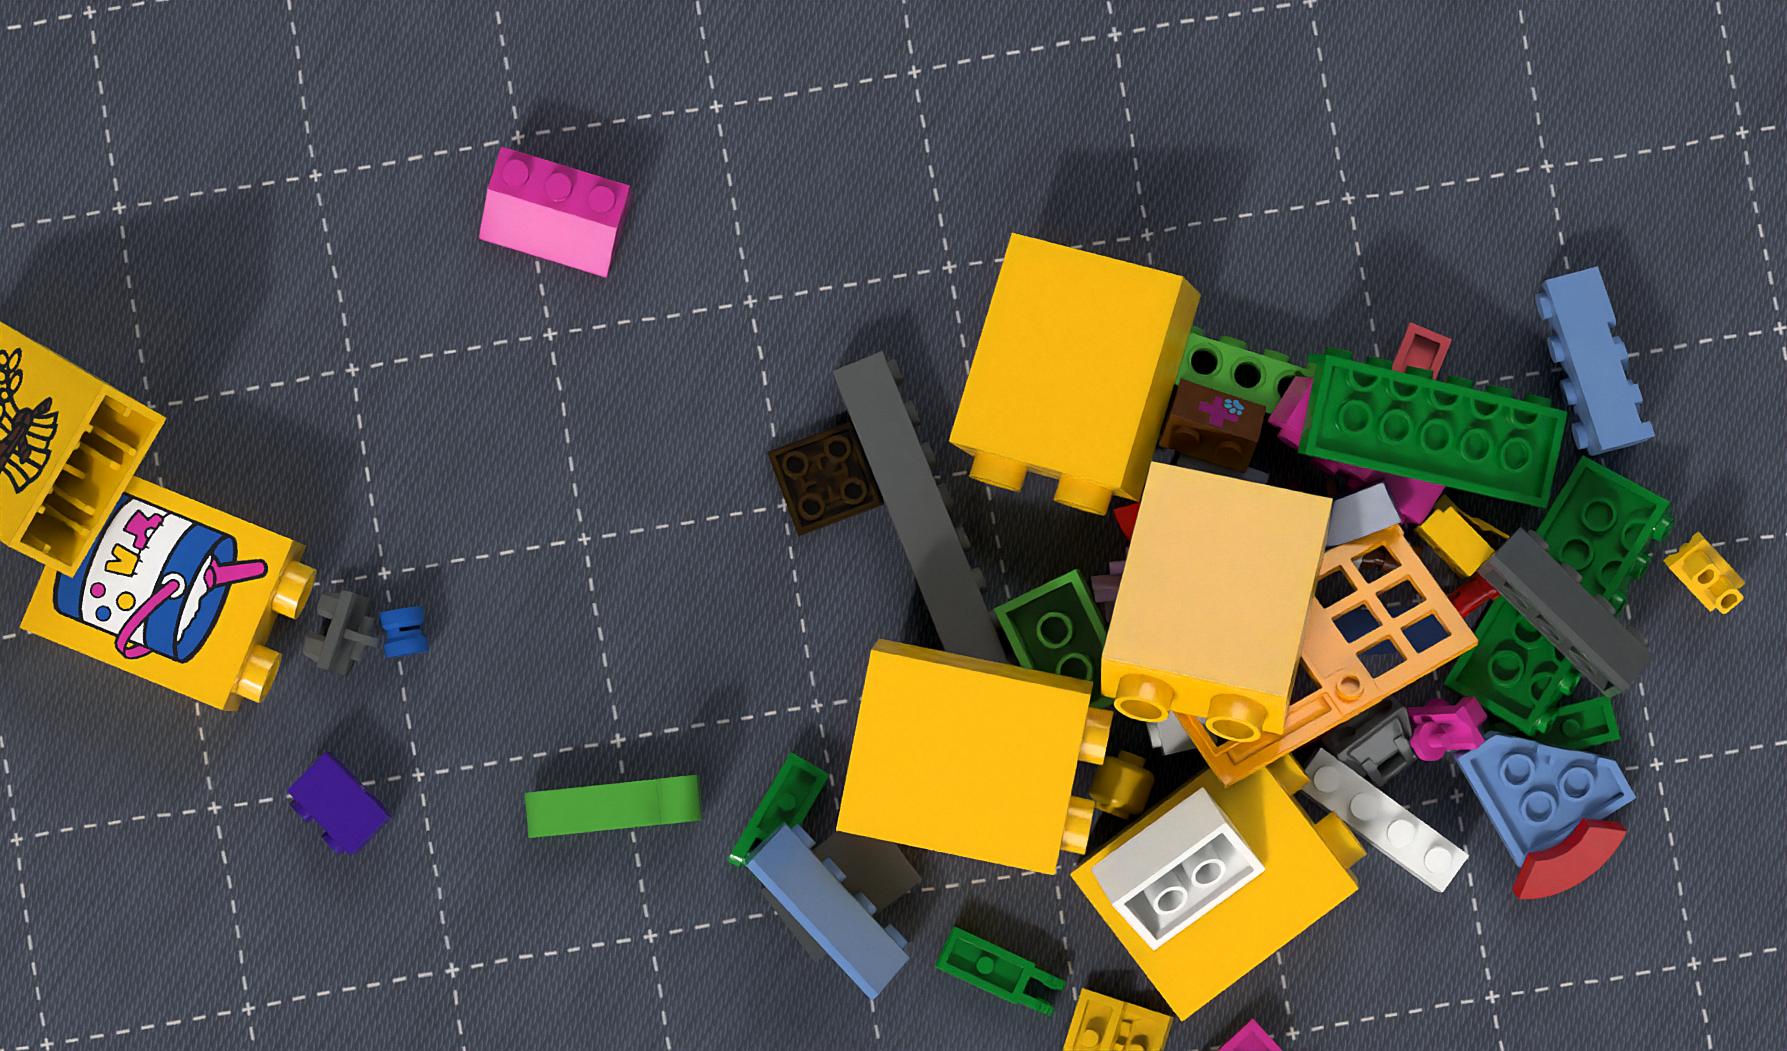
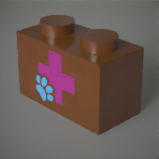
[1159,378,1266,473]

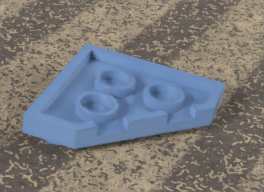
[1453,730,1636,869]

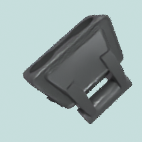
[1321,694,1418,789]

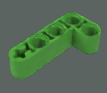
[524,775,704,838]

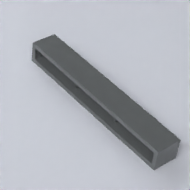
[832,351,1020,667]

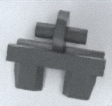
[303,589,382,676]

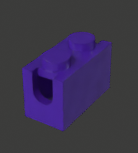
[286,752,394,855]

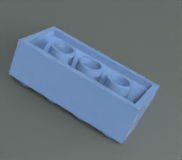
[744,822,910,1000]

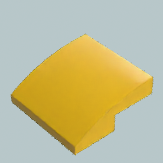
[1062,988,1174,1051]

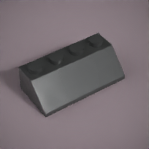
[1477,527,1654,699]

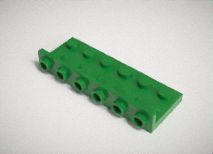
[1298,347,1568,509]
[1443,455,1675,740]

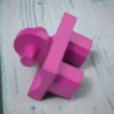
[1406,697,1487,761]

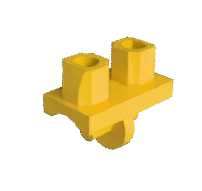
[1663,531,1745,614]

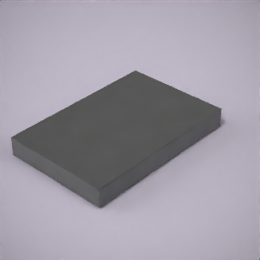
[760,831,923,963]

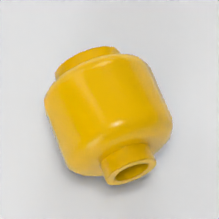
[1089,750,1155,820]

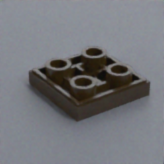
[767,421,883,537]

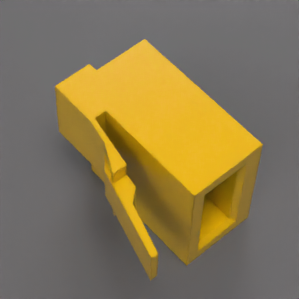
[1413,494,1510,579]

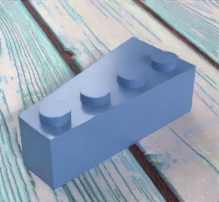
[1535,266,1655,457]

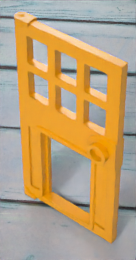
[1172,524,1478,789]

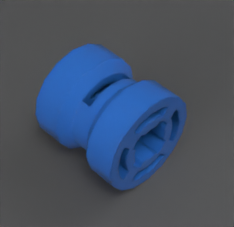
[378,606,430,658]

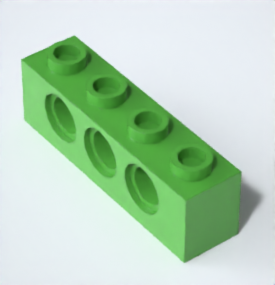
[1173,325,1317,419]

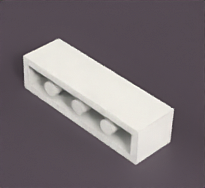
[1299,748,1469,892]

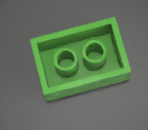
[994,569,1115,709]

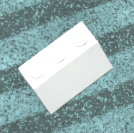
[1090,787,1266,950]

